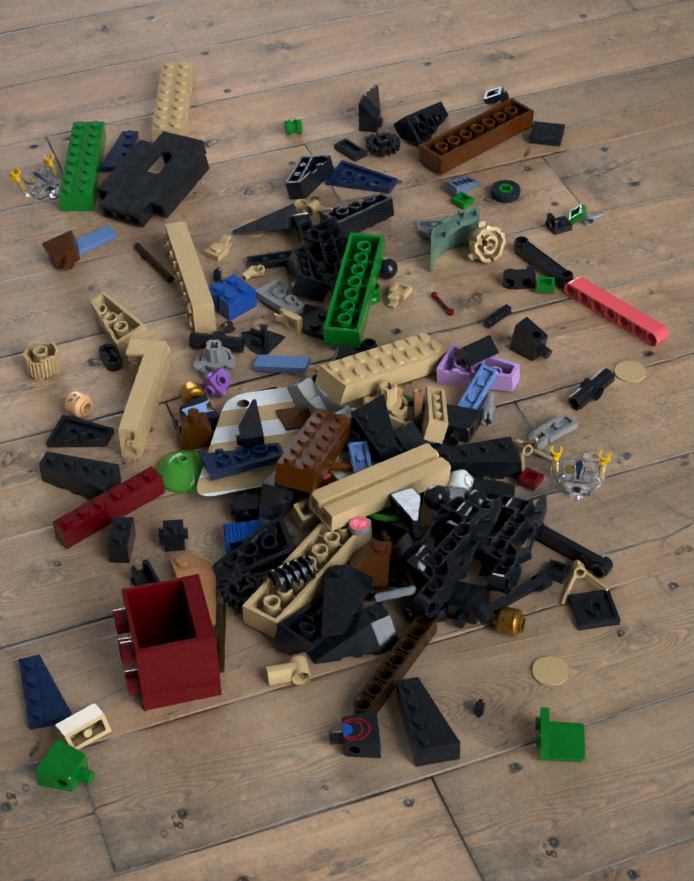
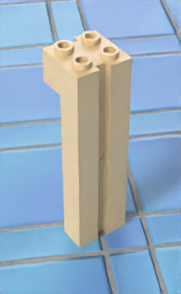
[118,339,170,459]
[309,443,451,532]

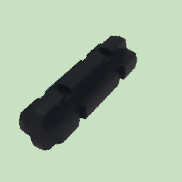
[484,304,512,328]

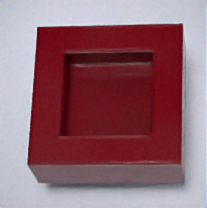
[517,467,544,491]

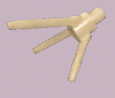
[514,438,563,472]
[561,560,609,605]

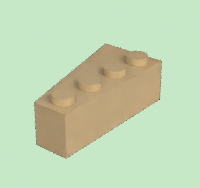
[90,291,150,358]

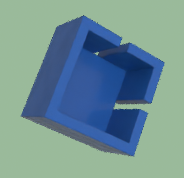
[208,274,257,321]

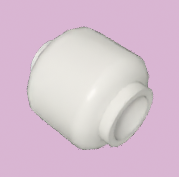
[446,469,474,497]

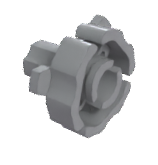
[192,339,237,378]

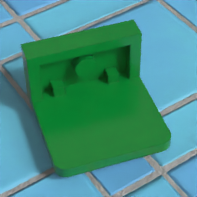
[535,707,585,762]

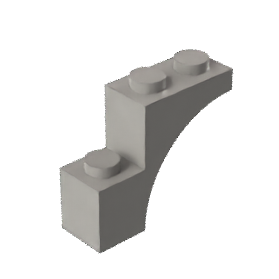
[287,377,352,415]

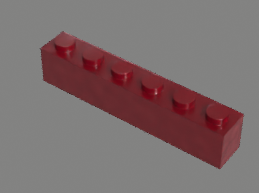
[53,466,165,549]

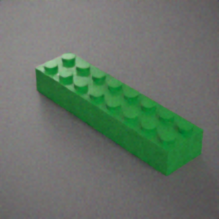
[59,121,106,212]
[323,233,385,348]

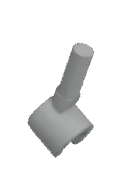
[583,212,603,226]

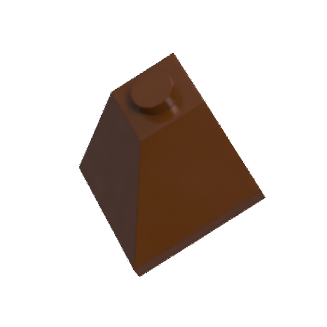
[350,541,393,589]

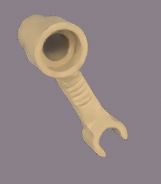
[302,199,333,217]

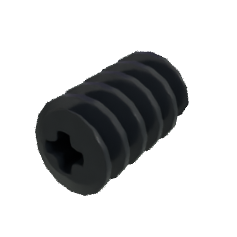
[268,555,316,593]

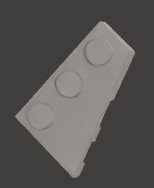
[256,278,304,315]

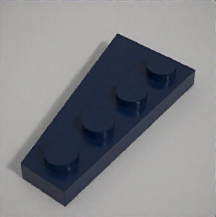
[198,443,284,481]
[18,654,72,730]

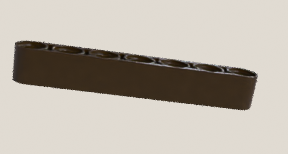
[353,612,437,715]

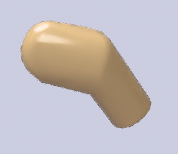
[240,265,265,282]

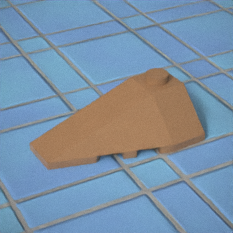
[169,553,217,628]

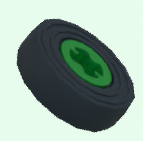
[491,180,521,203]

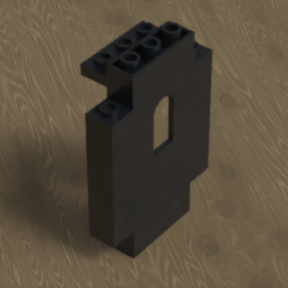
[97,131,210,228]

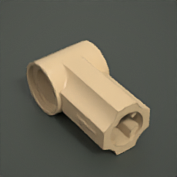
[266,656,311,685]

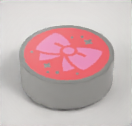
[349,516,370,536]

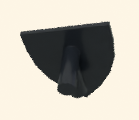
[241,324,285,355]

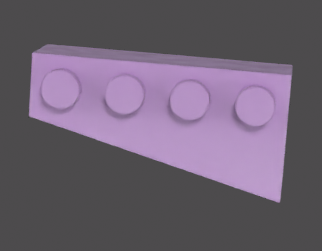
[436,344,520,392]

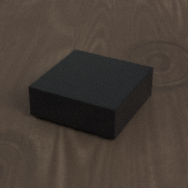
[545,559,570,584]

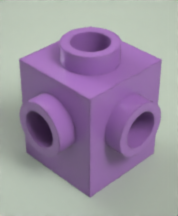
[200,367,233,399]

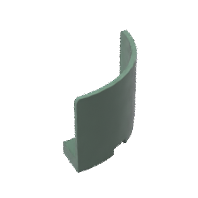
[430,207,480,272]

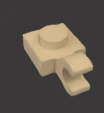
[205,234,232,262]
[387,281,412,308]
[274,308,303,334]

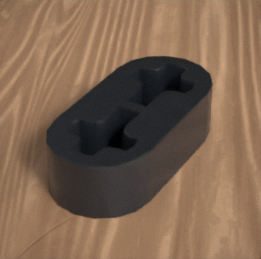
[99,344,123,371]

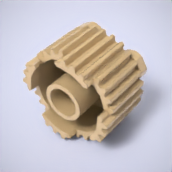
[22,340,61,381]

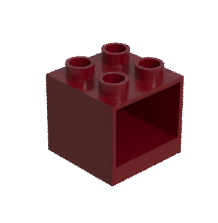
[113,574,222,711]

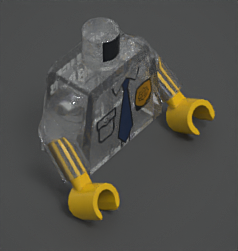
[9,153,60,200]
[550,446,611,501]

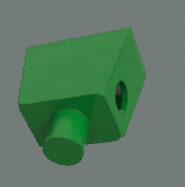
[35,739,95,792]

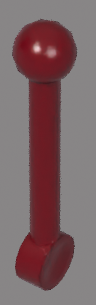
[431,292,454,316]

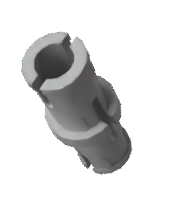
[481,392,496,426]

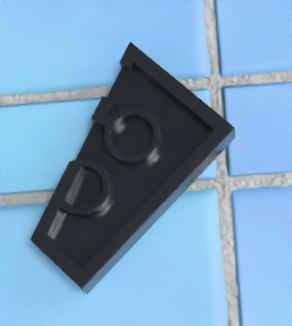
[46,415,115,448]

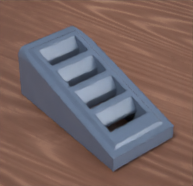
[445,176,480,197]

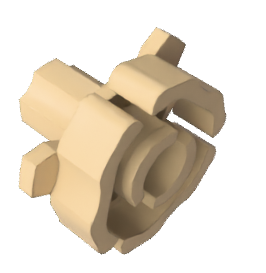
[467,220,506,263]
[363,381,408,421]

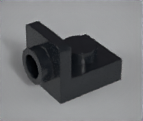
[483,86,509,104]
[545,212,572,235]

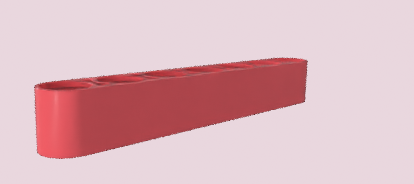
[564,276,669,346]

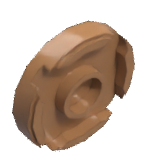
[413,388,422,426]

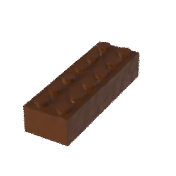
[274,409,353,494]

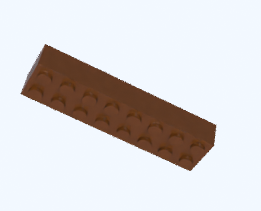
[419,98,534,175]

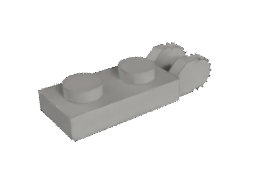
[526,413,578,450]

